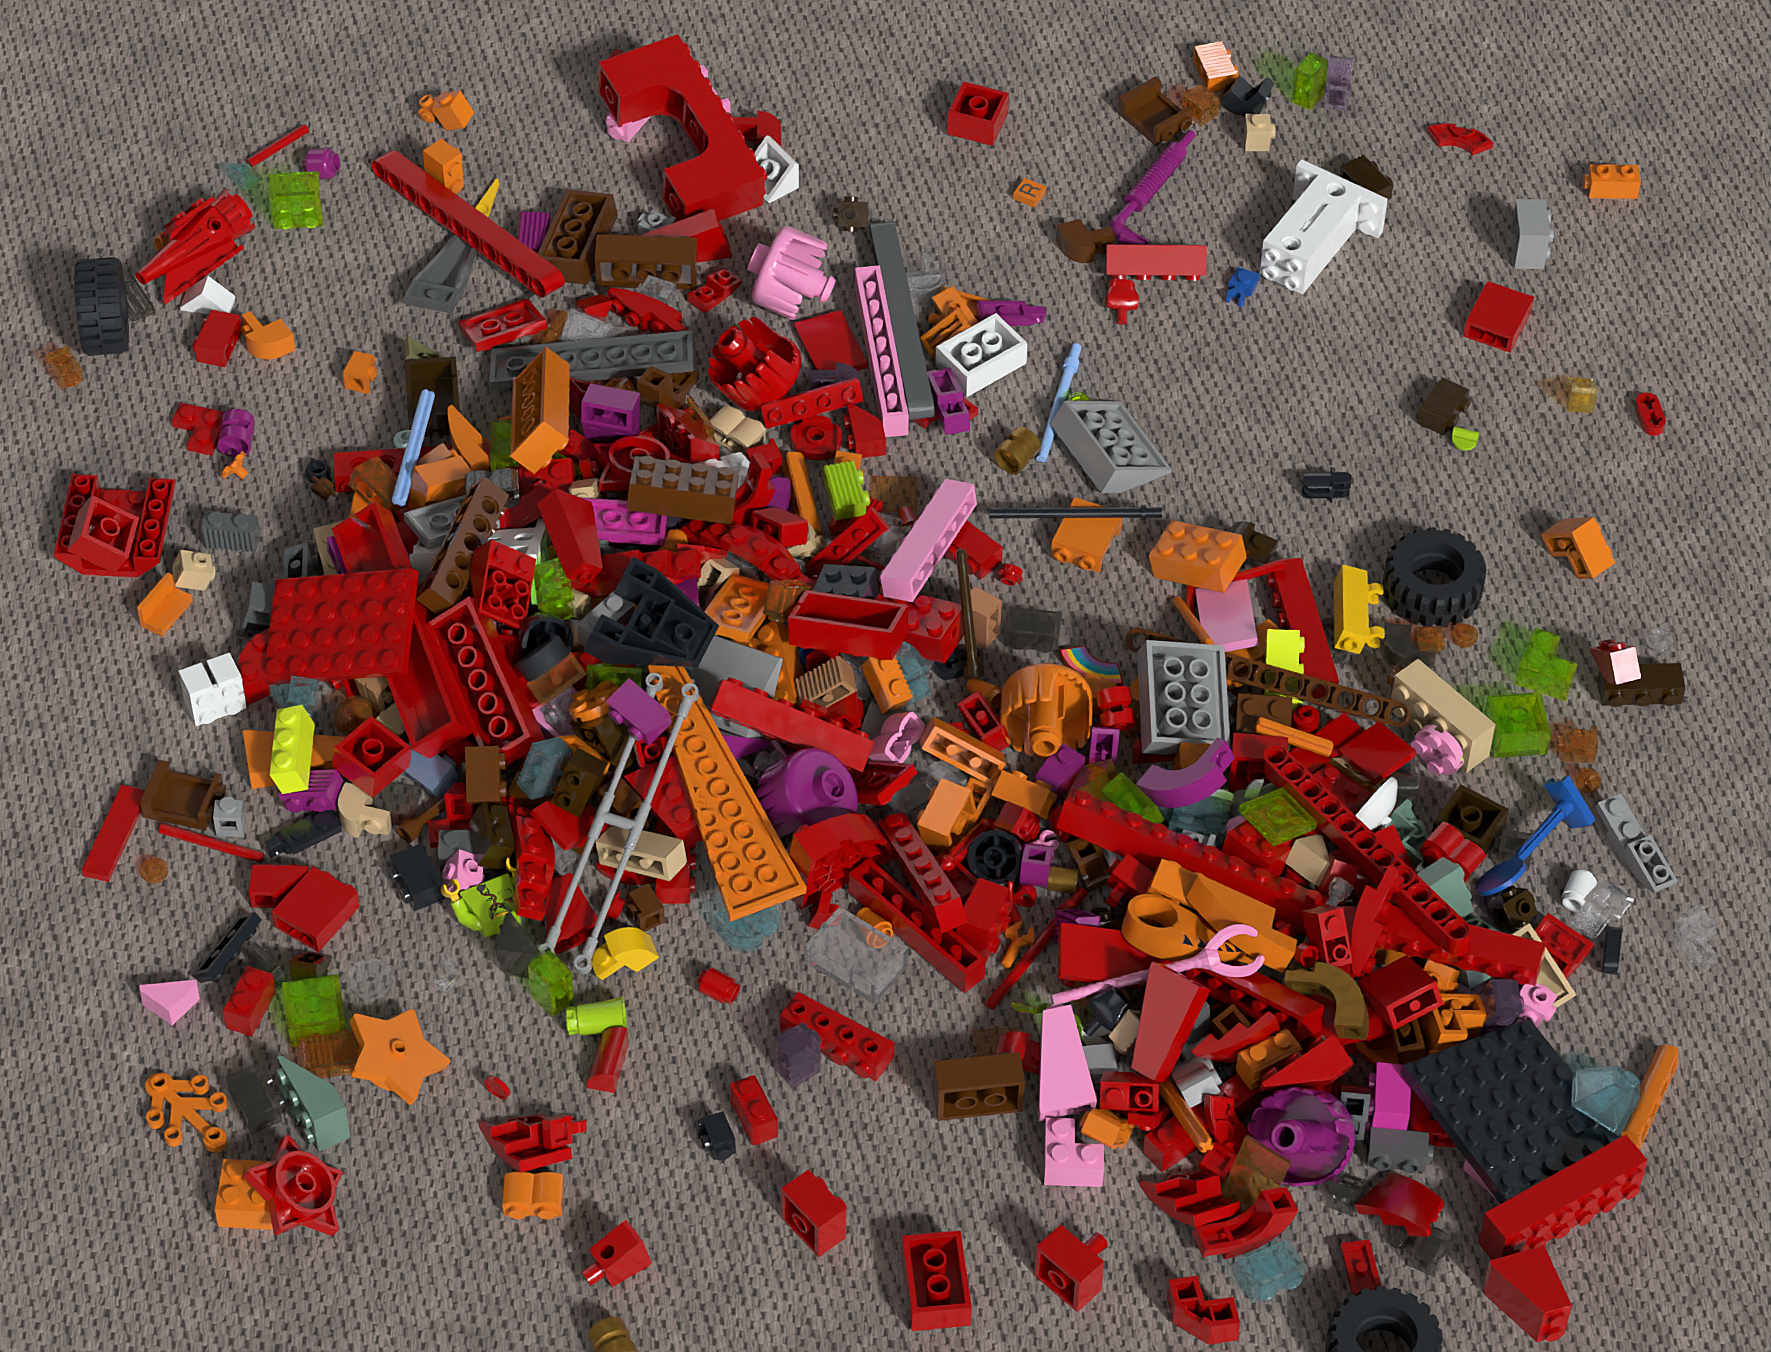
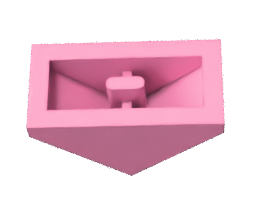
[139,980,200,1025]

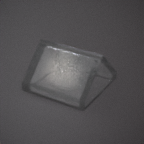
[559,308,628,343]

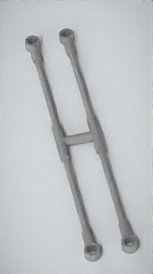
[537,673,699,974]

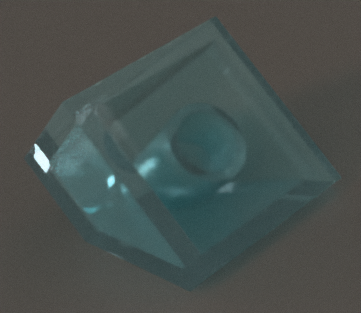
[1572,1066,1640,1136]

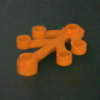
[145,1073,228,1153]

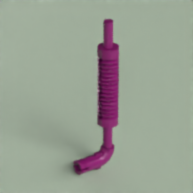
[1110,130,1196,244]

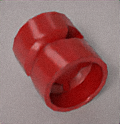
[1095,686,1137,732]

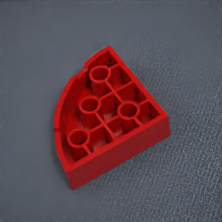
[789,812,893,910]

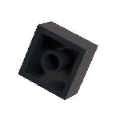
[813,564,880,600]

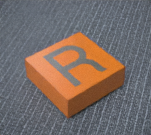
[1013,178,1046,208]

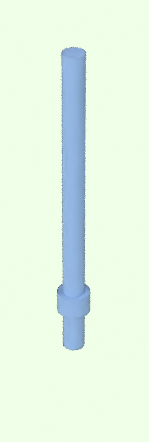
[1036,343,1082,462]

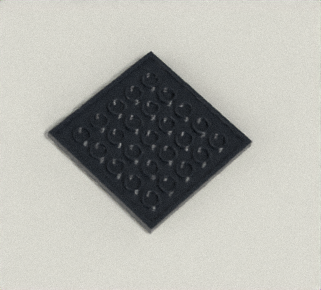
[1400,1018,1622,1204]

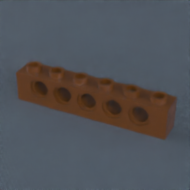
[416,476,509,616]

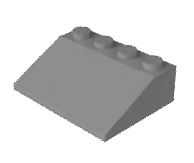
[1050,401,1172,493]
[684,635,783,738]
[1137,640,1230,755]

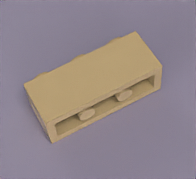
[595,825,687,881]

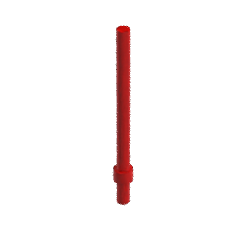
[985,887,1088,1010]

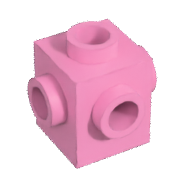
[442,849,485,897]
[1508,983,1558,1028]

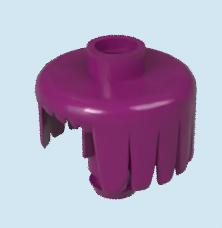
[756,748,858,838]
[1247,1087,1355,1187]

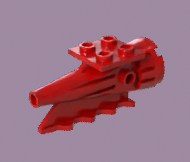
[136,189,255,305]

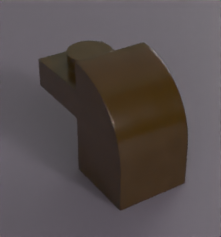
[1228,521,1278,567]

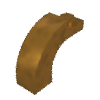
[1284,962,1369,1040]

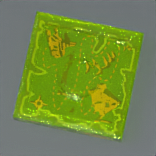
[1239,787,1318,846]

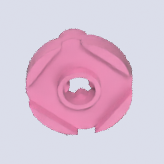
[1411,725,1463,776]

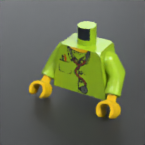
[441,858,521,942]

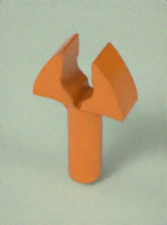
[1001,921,1034,969]

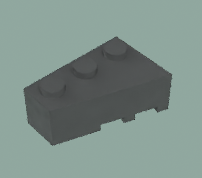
[238,581,275,637]

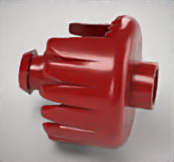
[708,317,801,412]

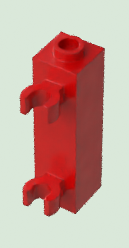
[1105,853,1202,928]

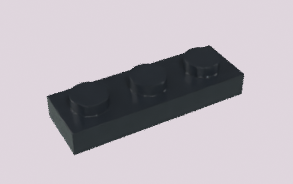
[192,912,262,983]

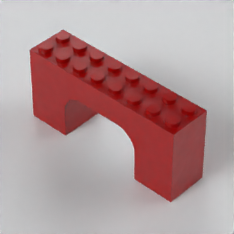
[598,34,767,222]

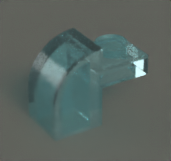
[895,641,932,706]
[285,676,318,719]
[714,905,780,952]

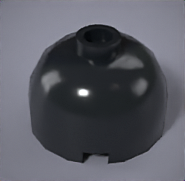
[517,612,573,665]
[967,829,1024,885]

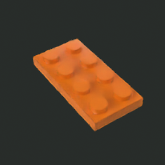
[704,573,782,643]

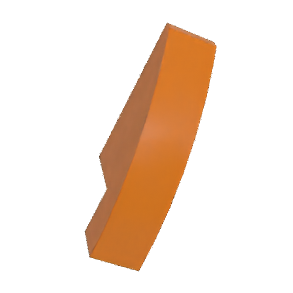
[1186,874,1297,973]

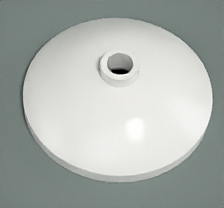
[1345,777,1398,833]

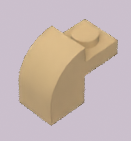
[338,782,392,838]

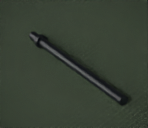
[989,505,1162,520]

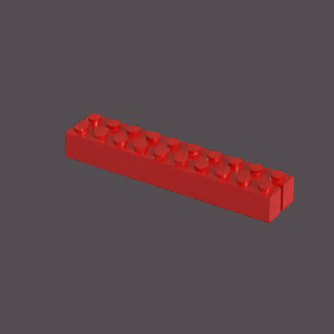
[331,501,473,759]

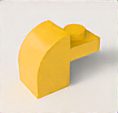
[591,927,659,980]

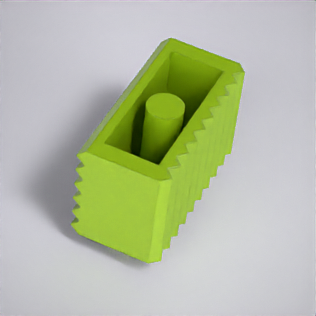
[823,460,870,521]

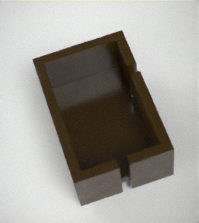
[405,356,460,437]

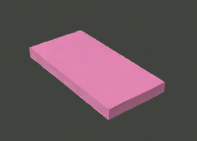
[1195,579,1259,652]

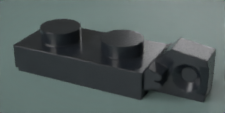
[265,810,342,858]

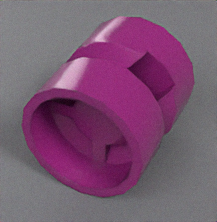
[217,409,255,457]

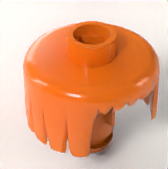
[1000,663,1093,759]

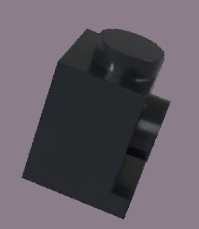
[696,1111,736,1161]

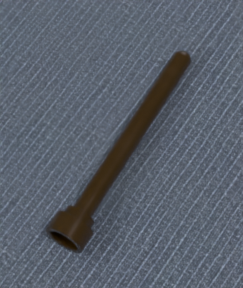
[956,549,985,678]

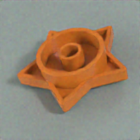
[350,1009,451,1105]

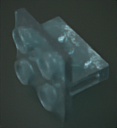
[1169,797,1231,852]

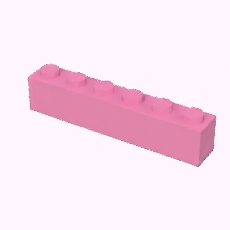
[879,479,977,602]

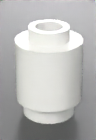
[1562,870,1597,912]

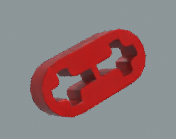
[1634,392,1666,436]

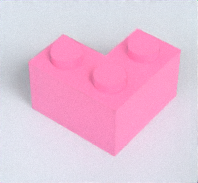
[1044,1118,1104,1187]

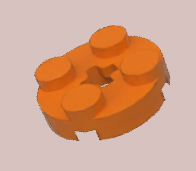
[568,679,619,722]

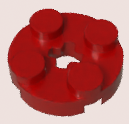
[791,415,842,460]

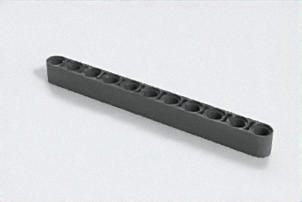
[869,221,935,420]

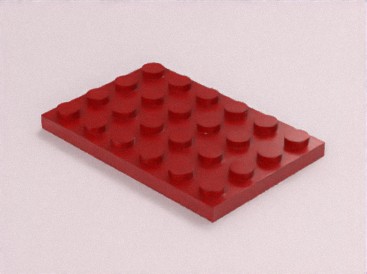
[263,568,419,685]

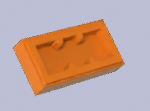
[932,286,979,327]

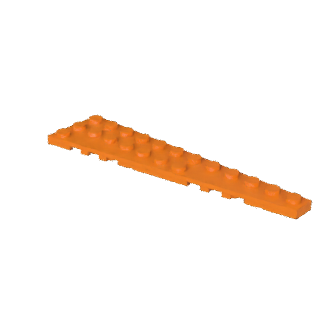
[645,665,807,922]

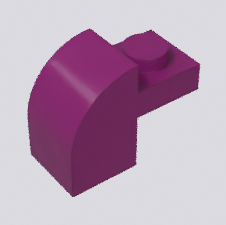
[1020,843,1055,888]

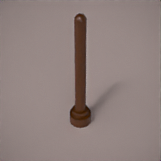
[396,778,466,844]

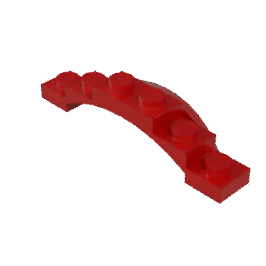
[680,519,816,603]
[548,549,701,600]
[497,795,555,921]

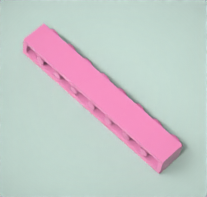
[855,265,909,437]

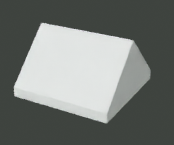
[755,135,799,203]

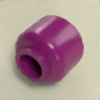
[302,147,341,180]

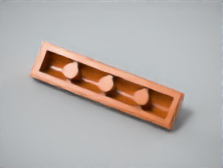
[783,452,823,537]
[1619,1044,1679,1150]

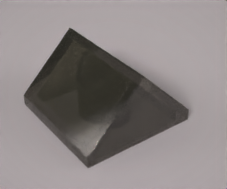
[496,911,548,980]

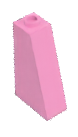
[1038,1004,1097,1122]

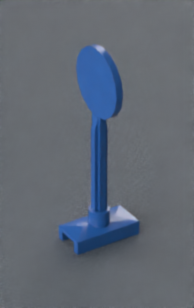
[1475,775,1596,896]

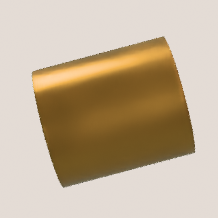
[1048,866,1079,894]

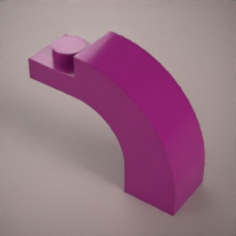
[1136,737,1235,808]

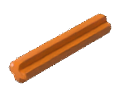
[1255,717,1333,757]

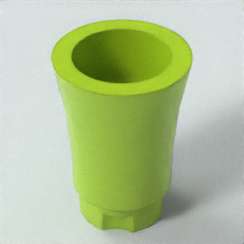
[566,996,627,1036]

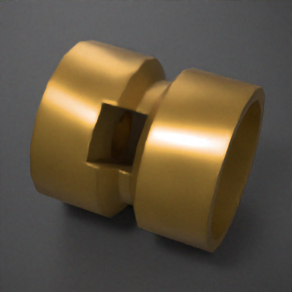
[993,427,1041,475]
[588,1317,638,1352]

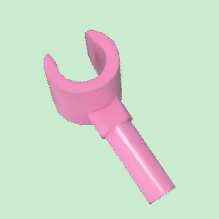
[1022,830,1060,851]

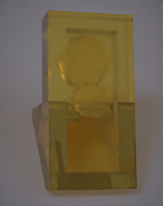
[1567,377,1598,413]

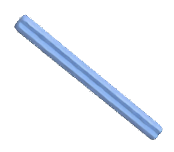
[392,389,435,506]

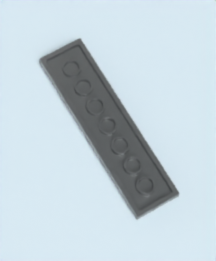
[490,330,694,390]

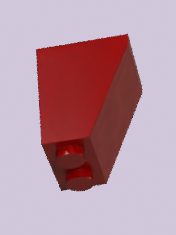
[1482,1246,1572,1342]

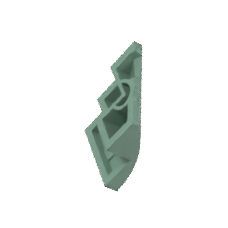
[1374,798,1429,871]

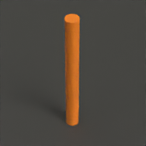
[1172,597,1213,645]

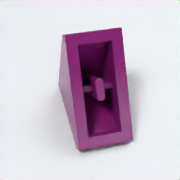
[1087,726,1119,781]

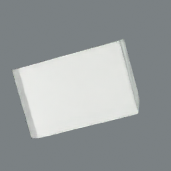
[180,276,236,314]

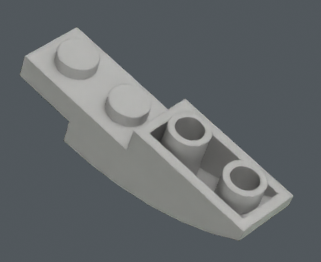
[1595,793,1678,893]

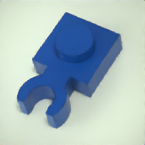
[1226,267,1261,307]

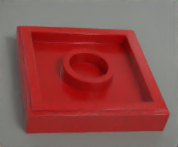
[1338,723,1416,785]

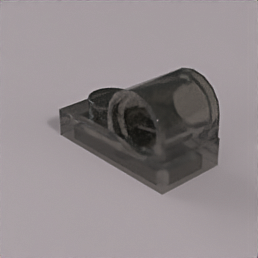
[1387,758,1419,807]

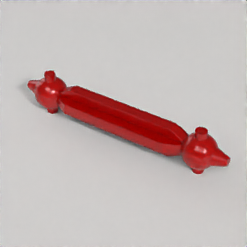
[937,818,996,871]

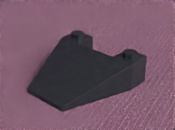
[583,557,719,667]

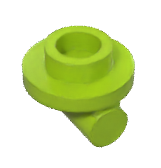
[1452,426,1479,451]

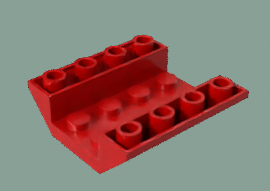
[54,474,176,578]

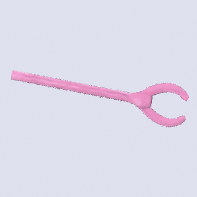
[1052,924,1265,1004]

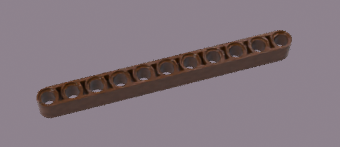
[1125,628,1411,728]

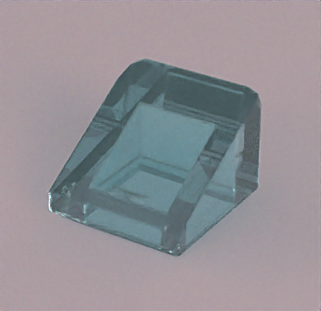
[227,164,263,191]

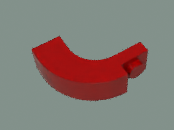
[706,453,775,525]
[1191,1187,1299,1260]

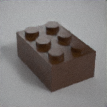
[933,1052,1025,1121]

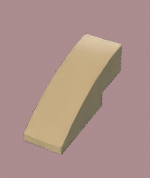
[1511,923,1576,1008]

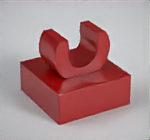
[808,890,842,929]

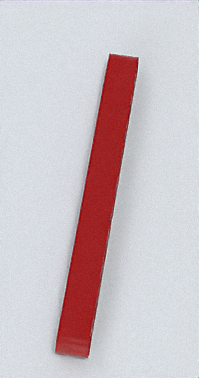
[371,150,565,298]
[1263,745,1470,956]

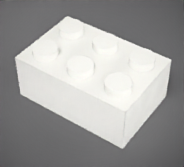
[935,313,1027,397]

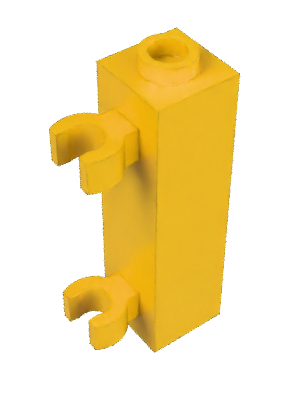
[1333,564,1385,654]

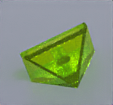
[586,663,642,691]

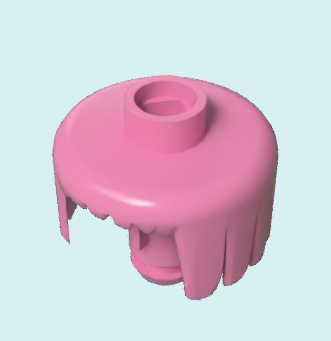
[747,226,836,320]

